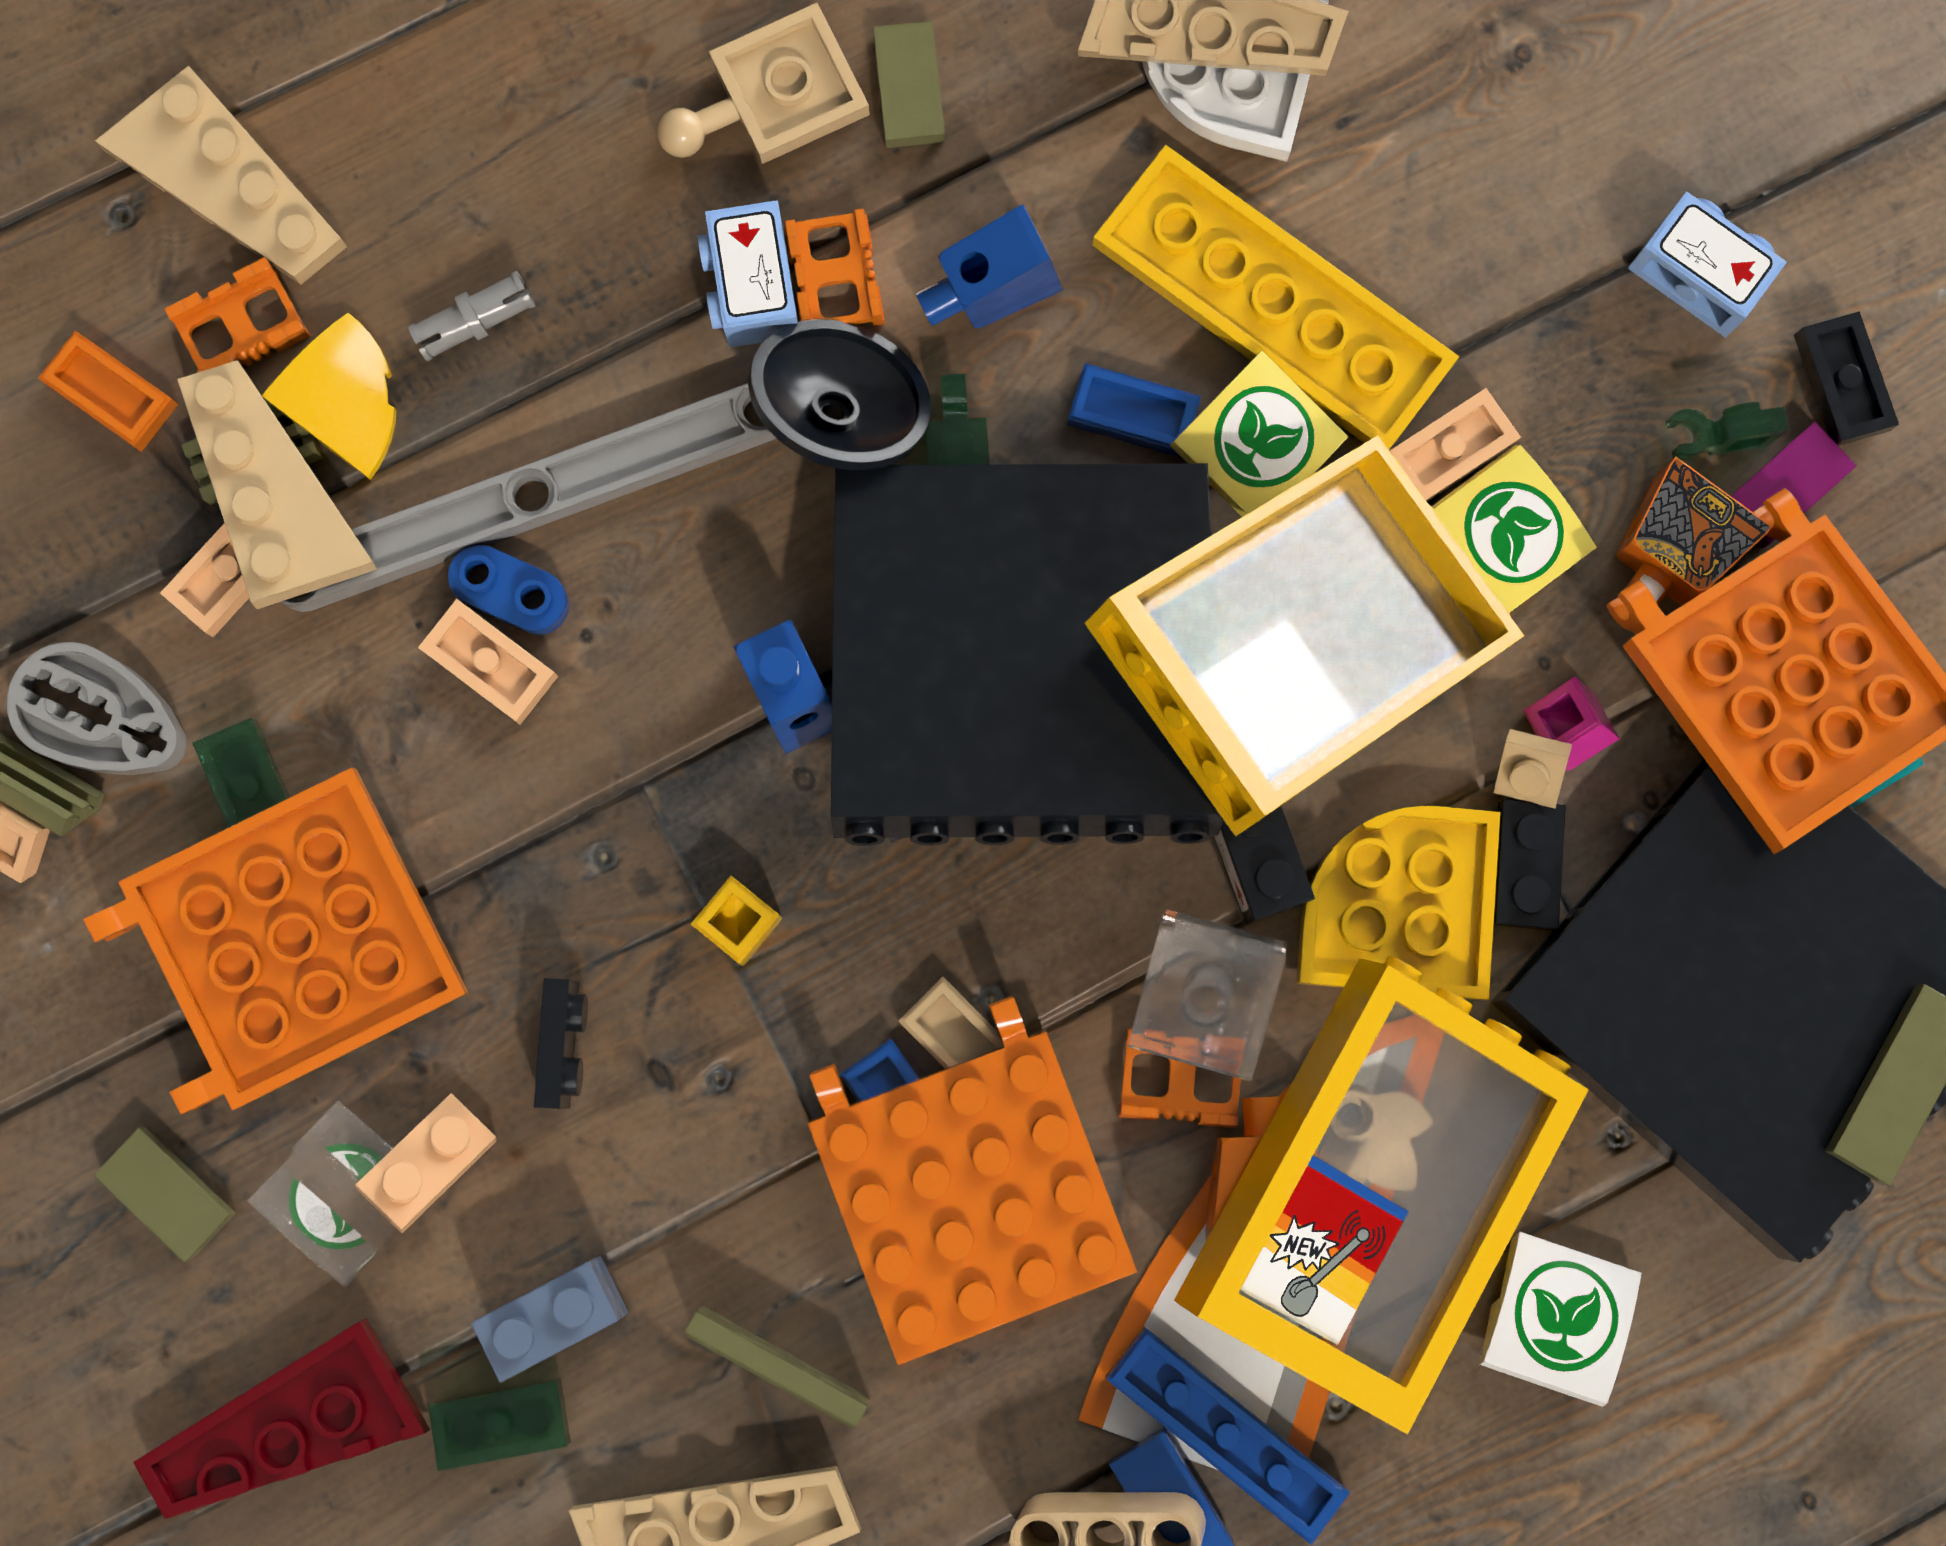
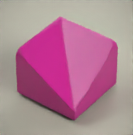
[1523,676,1620,771]

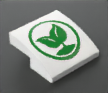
[1480,1232,1642,1407]

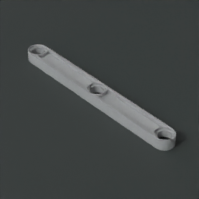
[281,383,776,612]

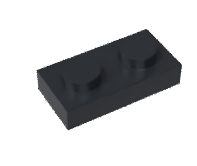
[1794,311,1899,446]
[1494,800,1566,931]
[534,978,588,1109]

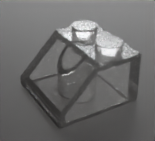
[1127,909,1287,1082]

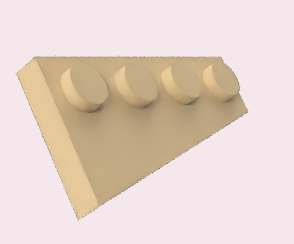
[95,66,347,285]
[177,360,377,609]
[569,1466,861,1546]

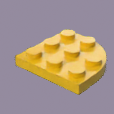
[1296,806,1500,1001]

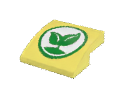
[1170,351,1348,517]
[1431,445,1597,613]

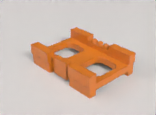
[784,208,885,326]
[164,257,310,372]
[1118,1029,1245,1128]

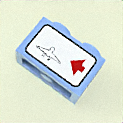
[1628,191,1787,338]
[697,200,798,348]

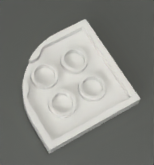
[1142,0,1329,162]

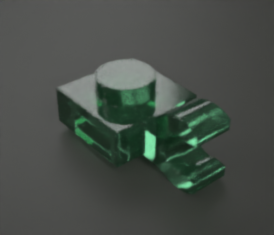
[926,374,990,465]
[1665,402,1789,460]

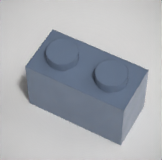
[471,1256,629,1383]

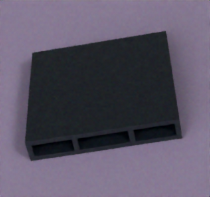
[831,463,1223,846]
[1491,758,1946,1263]

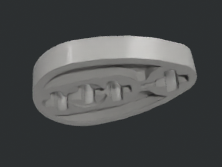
[6,642,187,775]

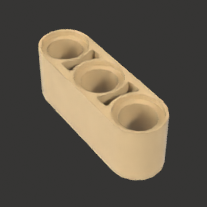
[1009,1492,1206,1546]

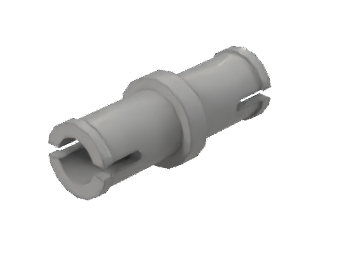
[408,271,536,361]

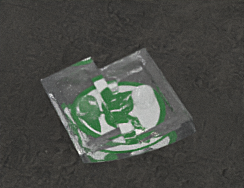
[248,1101,397,1289]

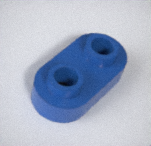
[448,545,570,635]

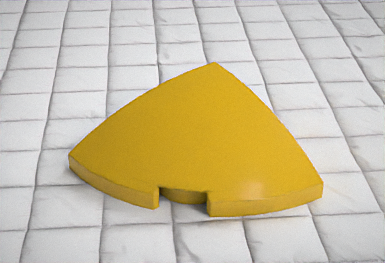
[262,313,397,480]

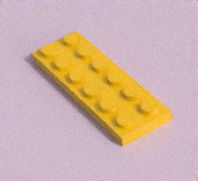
[1092,145,1459,450]

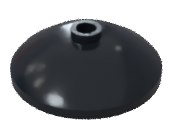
[748,319,931,470]

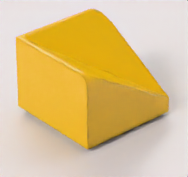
[691,876,782,966]

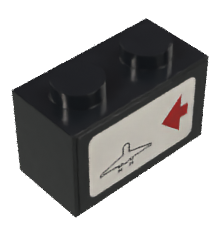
[1214,779,1315,925]

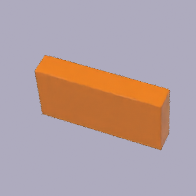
[38,330,179,452]

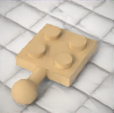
[657,3,870,164]

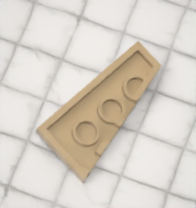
[1078,0,1349,76]

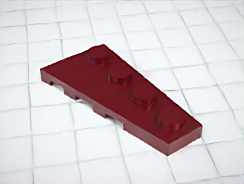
[133,1319,430,1519]

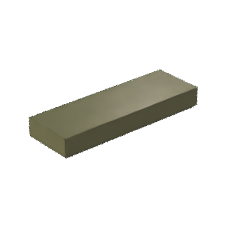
[1825,984,1946,1186]
[685,1306,870,1428]

